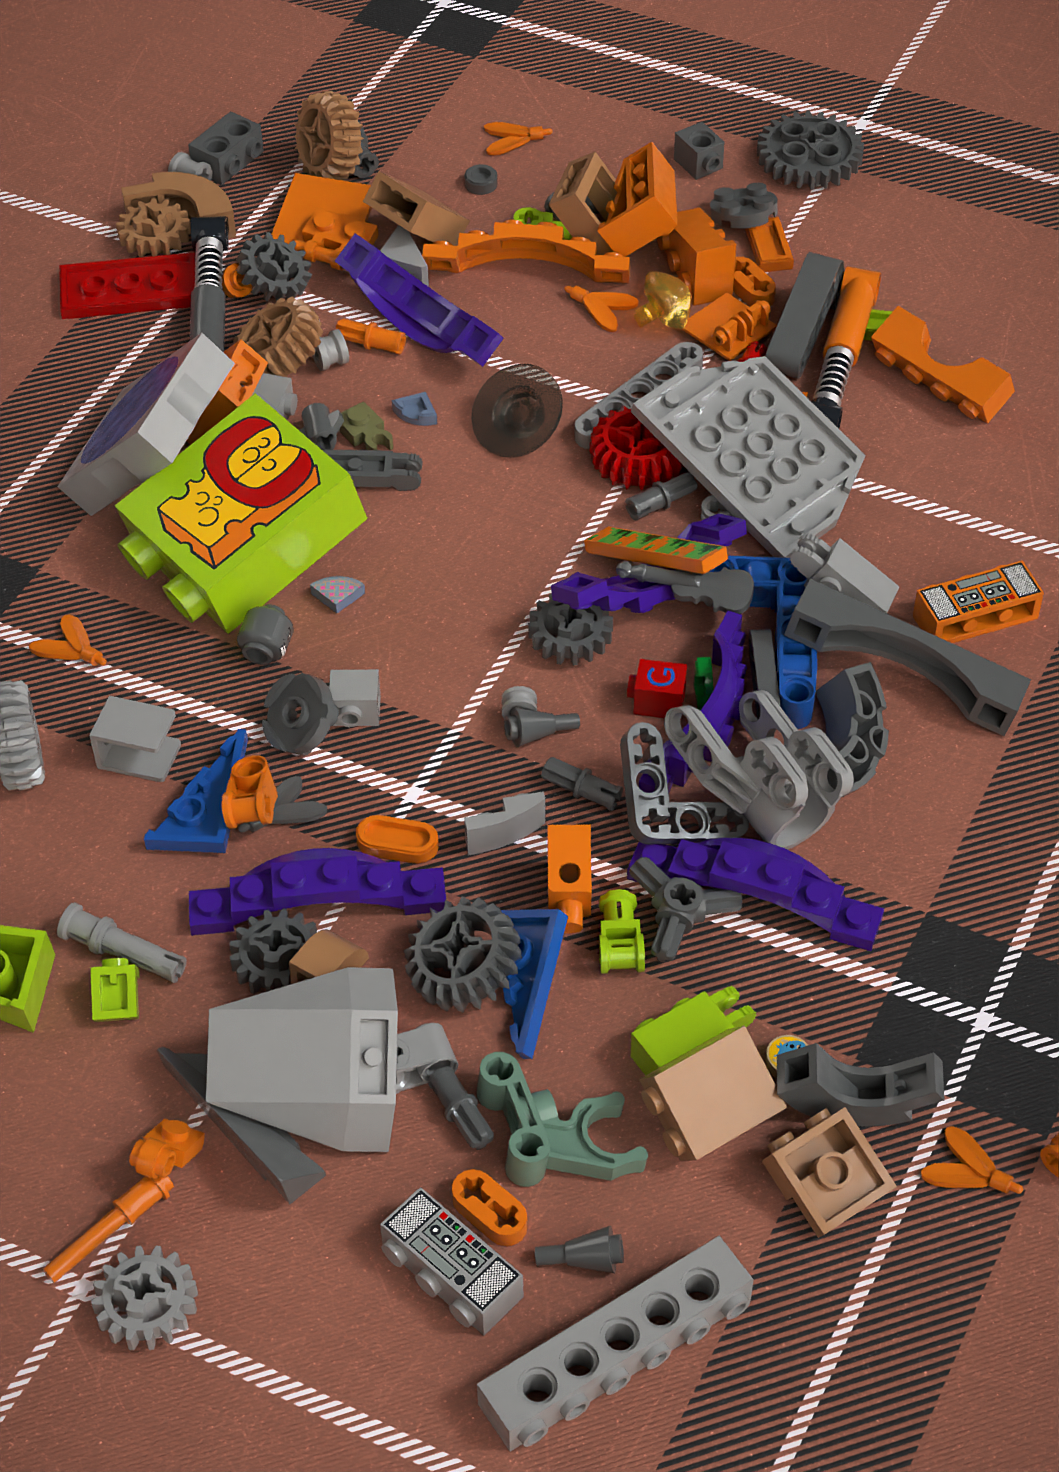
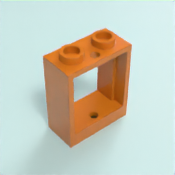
[186,339,268,445]

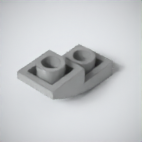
[464,792,545,856]

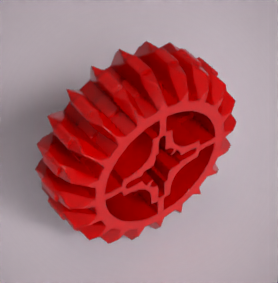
[589,405,684,491]

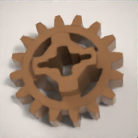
[116,199,191,257]

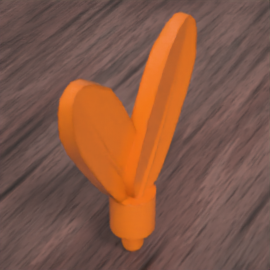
[484,122,553,155]
[564,285,639,332]
[29,614,107,666]
[920,1126,1023,1194]

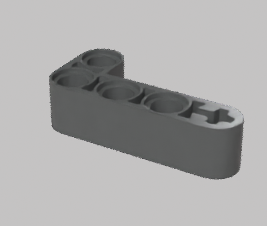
[765,252,844,379]

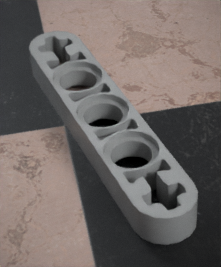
[574,342,703,449]

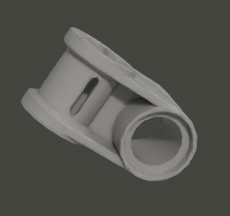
[396,1023,458,1094]

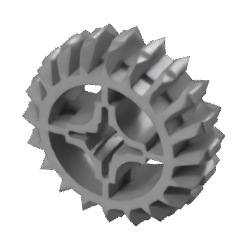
[0,680,45,790]

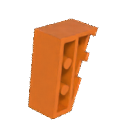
[597,142,678,257]
[657,207,736,306]

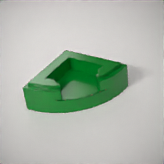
[693,657,714,710]

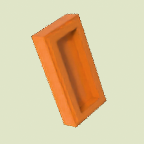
[745,216,794,272]

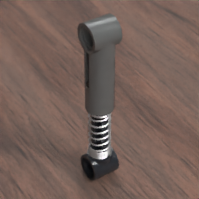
[190,216,229,352]

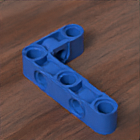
[710,556,817,729]

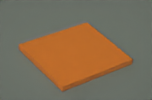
[271,173,372,262]

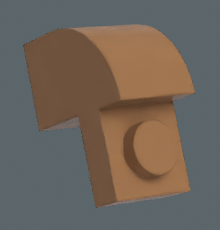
[289,929,369,984]

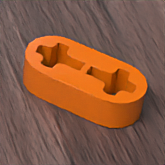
[733,257,776,306]
[452,1169,528,1247]

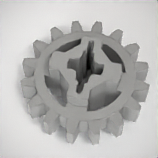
[91,1245,198,1350]

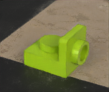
[91,958,140,1022]

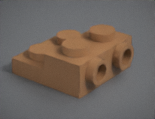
[762,1107,897,1238]

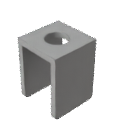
[89,695,181,782]

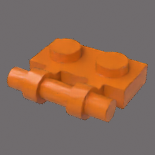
[294,207,379,271]

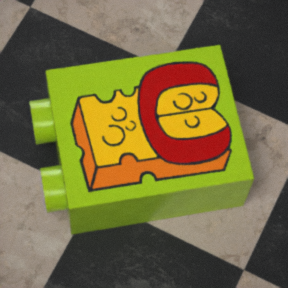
[115,393,368,634]

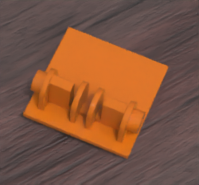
[679,293,777,361]

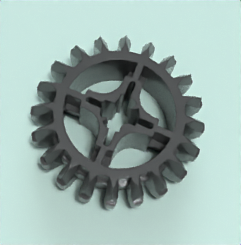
[404,896,522,1013]

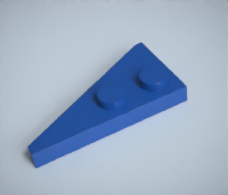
[144,729,248,853]

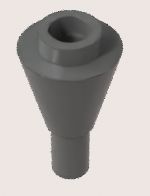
[504,707,580,747]
[535,1226,624,1274]

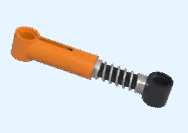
[811,266,881,430]

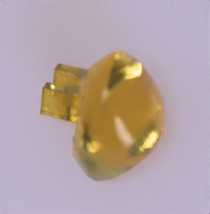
[633,271,692,329]

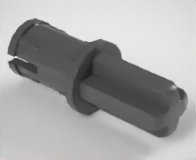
[625,472,698,521]
[541,757,623,811]
[428,1066,494,1150]

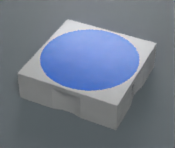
[57,333,235,516]

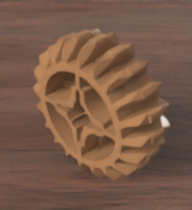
[293,91,364,180]
[233,297,323,377]

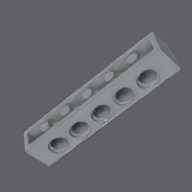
[477,1235,754,1452]

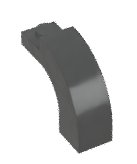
[777,1043,945,1127]

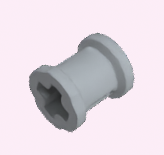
[168,152,213,181]

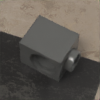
[674,122,725,180]

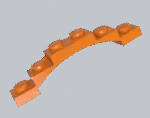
[422,219,630,283]

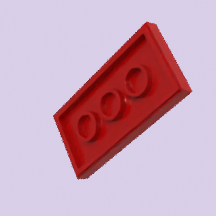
[59,252,196,319]

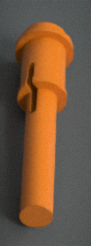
[42,1175,174,1283]

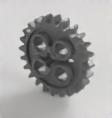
[757,110,864,190]

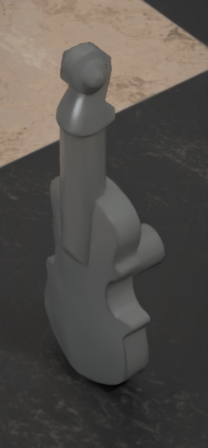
[616,561,754,614]

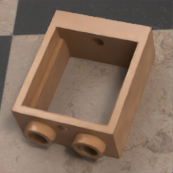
[549,152,617,255]

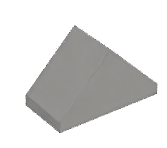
[380,225,429,287]

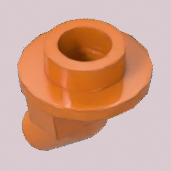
[219,263,253,298]

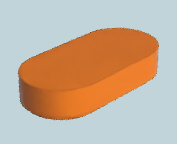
[356,815,439,864]

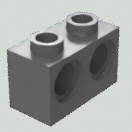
[188,111,264,185]

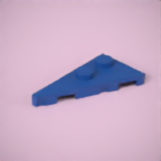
[501,909,568,1059]

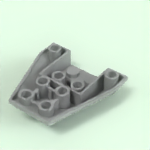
[205,967,398,1152]

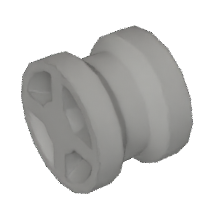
[313,329,349,371]

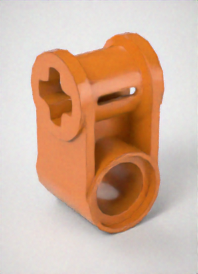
[222,755,278,829]

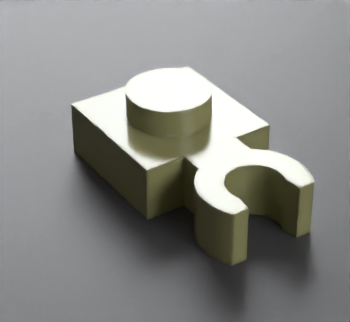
[339,401,393,450]

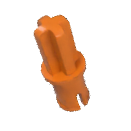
[336,319,406,355]

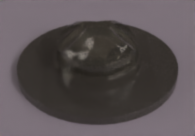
[471,364,563,458]

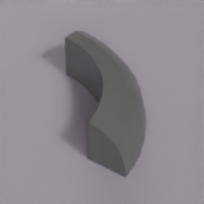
[816,662,889,797]

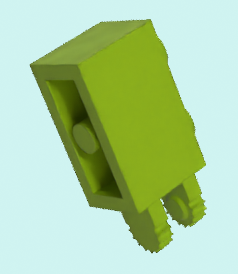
[630,986,757,1076]

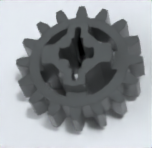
[236,232,312,301]
[528,593,613,666]
[229,909,317,994]

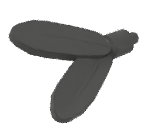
[238,776,328,833]

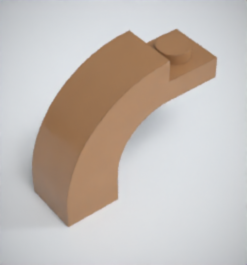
[121,172,237,239]

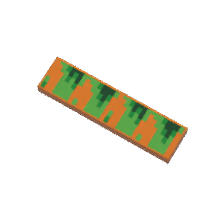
[584,526,728,574]

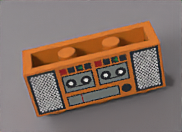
[913,560,1044,643]

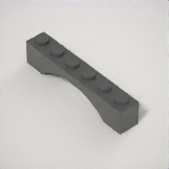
[784,579,1031,736]

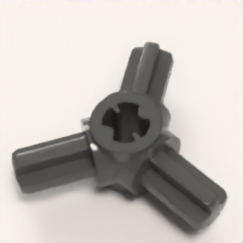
[629,857,742,962]

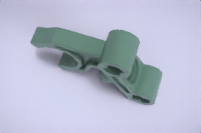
[476,1052,648,1187]

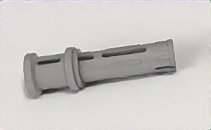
[57,902,187,983]

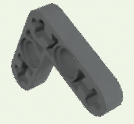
[620,722,749,845]

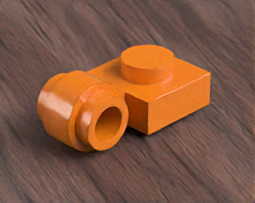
[129,1118,205,1179]

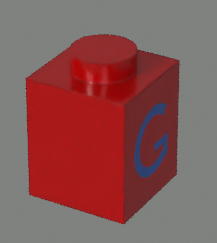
[627,659,687,720]

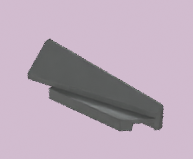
[157,1047,326,1204]

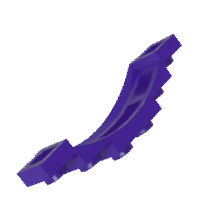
[335,233,504,367]
[551,513,747,613]
[639,610,747,794]
[627,838,885,951]
[189,848,446,936]

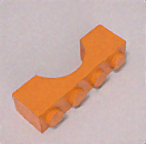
[871,306,1015,424]

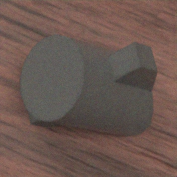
[299,403,344,450]

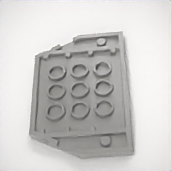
[631,356,866,558]

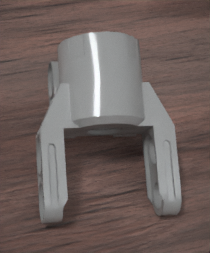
[664,690,854,850]

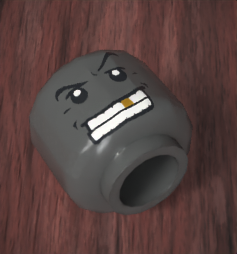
[237,604,294,665]

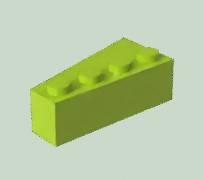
[0,925,56,1033]

